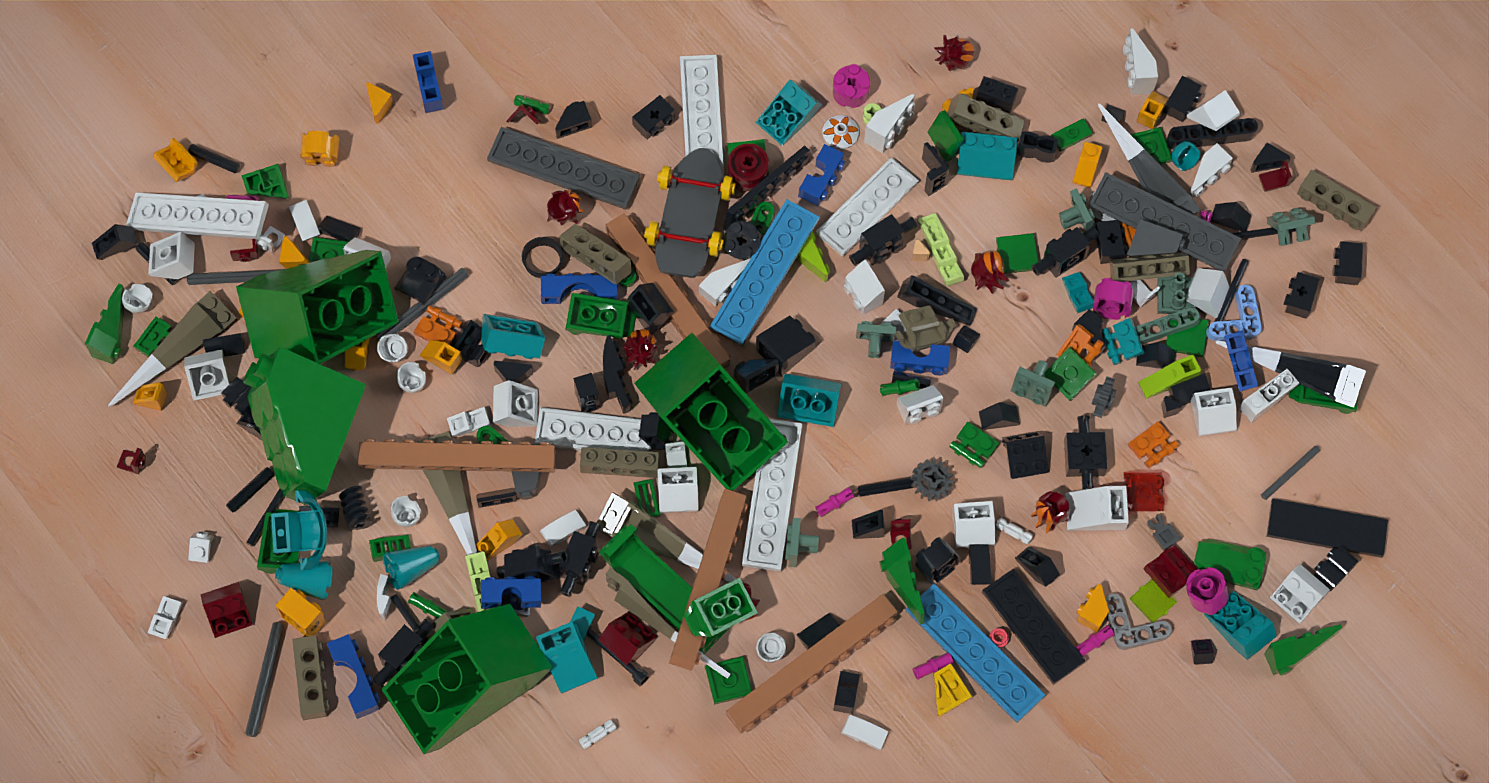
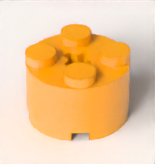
[300,131,340,167]

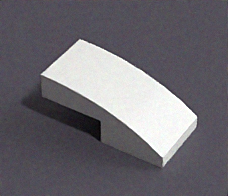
[289,200,320,241]
[447,407,492,437]
[540,510,586,547]
[377,574,391,620]
[147,596,183,639]
[841,715,888,750]

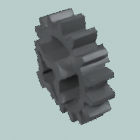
[1091,376,1117,418]
[910,459,953,501]

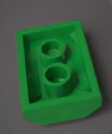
[565,293,635,338]
[1289,384,1359,414]
[257,509,300,574]
[1194,539,1266,590]
[684,578,758,637]

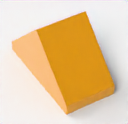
[366,82,393,124]
[279,236,311,269]
[133,382,167,411]

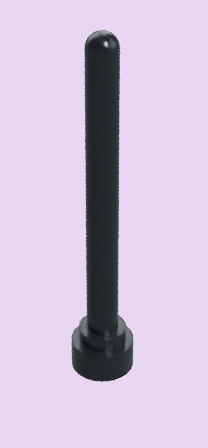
[587,628,650,687]

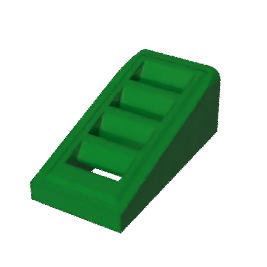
[369,535,411,562]

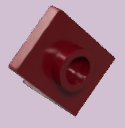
[506,104,541,124]
[1259,161,1292,192]
[230,239,258,262]
[117,448,146,475]
[890,519,912,550]

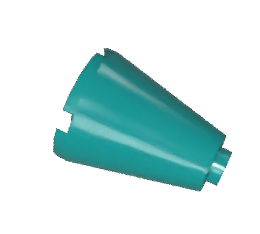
[383,546,440,590]
[275,561,332,600]

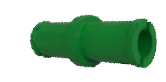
[880,378,920,396]
[408,592,448,619]

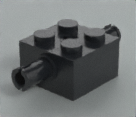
[849,214,917,266]
[1031,227,1099,278]
[1064,415,1108,490]
[559,521,601,597]
[496,545,568,583]
[373,619,435,687]

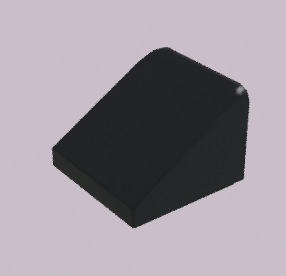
[1101,104,1125,124]
[952,325,980,353]
[467,344,488,367]
[1191,640,1214,665]

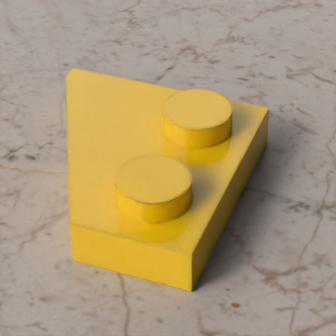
[934,663,972,718]

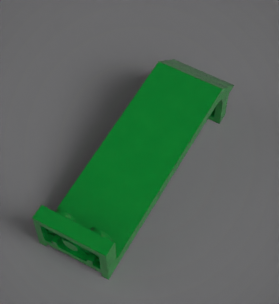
[599,524,729,655]

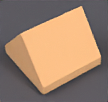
[912,239,930,262]

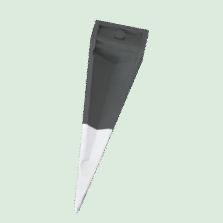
[1098,104,1201,215]

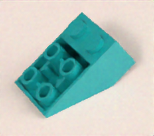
[755,79,823,146]
[1204,591,1277,660]
[536,622,598,694]

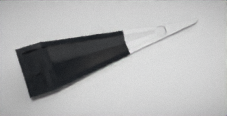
[1215,341,1367,407]

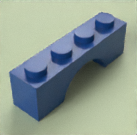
[541,273,617,304]
[327,634,381,719]

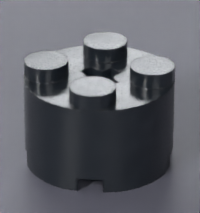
[723,221,763,261]
[915,537,961,584]

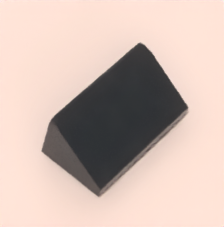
[318,215,361,242]
[451,320,482,362]
[203,333,245,357]
[892,370,931,389]
[1169,373,1211,406]
[476,488,517,508]
[797,613,840,650]

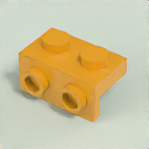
[153,138,197,182]

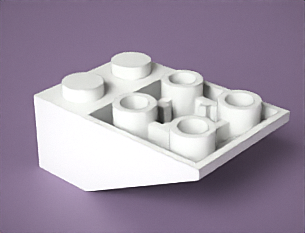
[1123,28,1158,95]
[864,94,915,153]
[1065,486,1128,531]

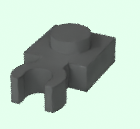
[1147,514,1180,551]

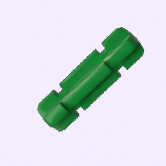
[514,95,550,115]

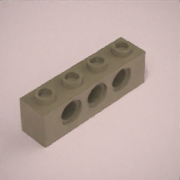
[948,93,1024,142]
[1297,169,1376,232]
[560,223,631,285]
[1110,252,1190,282]
[580,447,659,478]
[292,635,330,720]

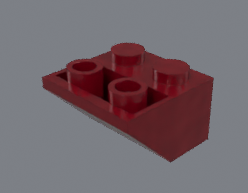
[200,582,253,638]
[598,611,657,665]

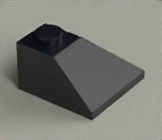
[734,359,779,394]

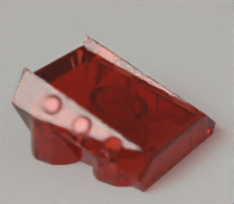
[1124,472,1164,511]

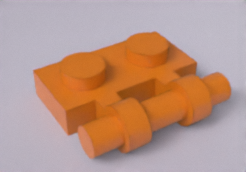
[414,305,463,346]
[1056,324,1104,366]
[1128,421,1179,468]

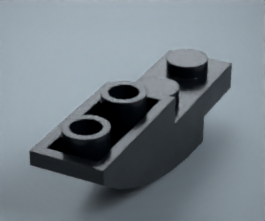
[603,336,633,414]

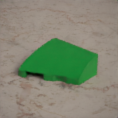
[241,164,289,199]

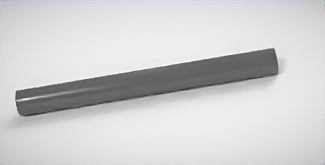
[1261,446,1320,500]

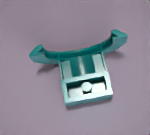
[271,490,327,570]

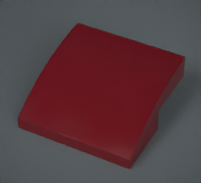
[1143,544,1197,598]

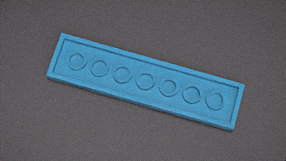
[710,199,820,347]
[906,584,1045,723]

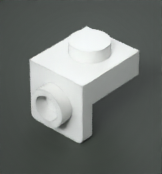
[188,531,214,563]

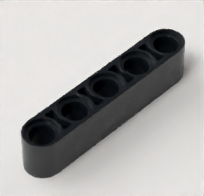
[1166,118,1258,150]

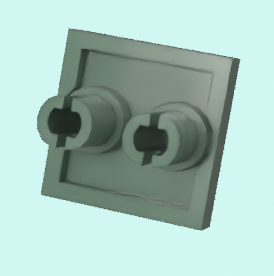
[1059,188,1096,232]
[1267,208,1315,246]
[1157,272,1196,314]
[856,321,896,358]
[1011,360,1055,407]
[785,518,819,567]

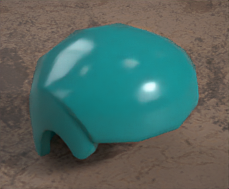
[1171,141,1201,171]

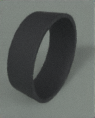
[522,237,563,278]

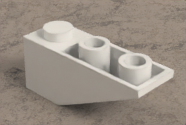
[1189,143,1233,198]
[699,258,751,307]
[1239,369,1299,423]

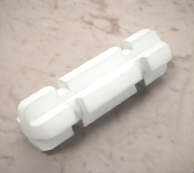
[996,518,1033,544]
[579,720,616,749]

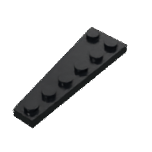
[723,145,810,231]

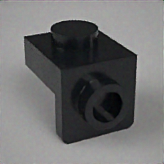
[501,593,530,617]

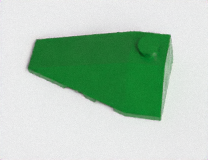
[85,283,125,364]
[879,538,924,625]
[1264,624,1342,676]

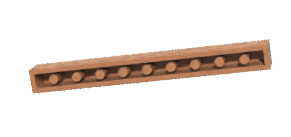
[606,213,731,369]
[358,439,556,472]
[669,488,748,671]
[726,594,898,734]

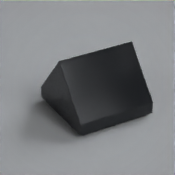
[1161,396,1182,418]

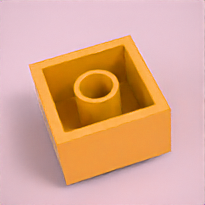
[275,588,326,637]

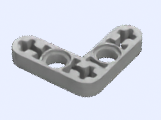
[1105,594,1172,650]

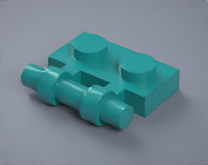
[1101,318,1144,365]

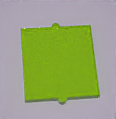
[1129,579,1177,623]

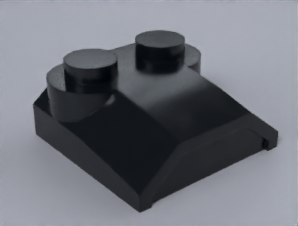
[394,257,447,305]

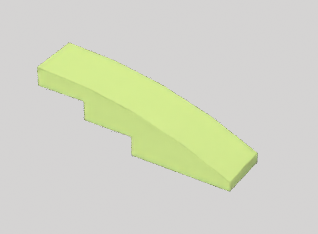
[918,213,964,286]
[465,551,490,612]

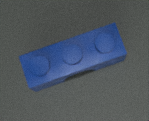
[413,51,443,113]
[798,144,846,206]
[1224,331,1258,392]
[890,340,950,376]
[481,576,541,609]

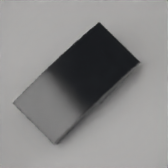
[969,544,991,585]

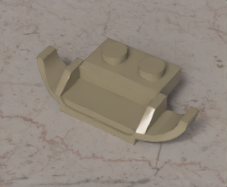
[895,306,957,352]

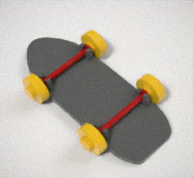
[644,148,736,278]

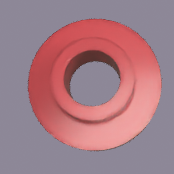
[989,628,1009,648]

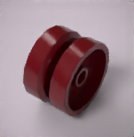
[727,143,769,191]

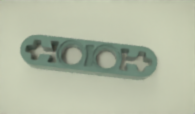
[1135,308,1200,345]

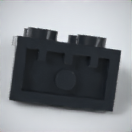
[922,142,949,196]
[1002,431,1049,479]

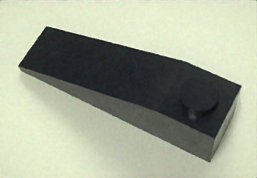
[897,275,977,326]

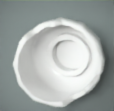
[122,284,153,313]
[377,334,408,362]
[397,362,426,393]
[391,496,421,527]
[756,632,786,663]

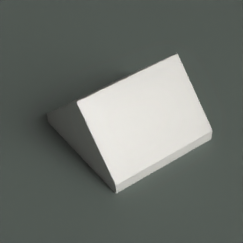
[1187,90,1240,131]
[1185,268,1230,318]

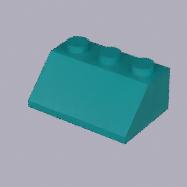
[957,132,1017,181]
[481,314,545,359]
[777,373,841,427]

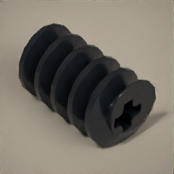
[339,486,372,530]

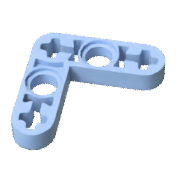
[1206,285,1261,341]

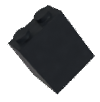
[756,315,816,377]

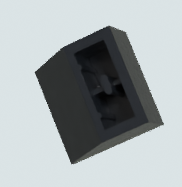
[628,282,674,334]

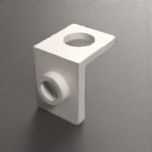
[256,226,285,253]
[1131,280,1160,307]
[665,442,687,468]

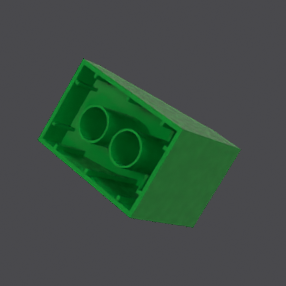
[236,250,398,364]
[634,332,788,491]
[243,347,366,505]
[382,604,553,754]

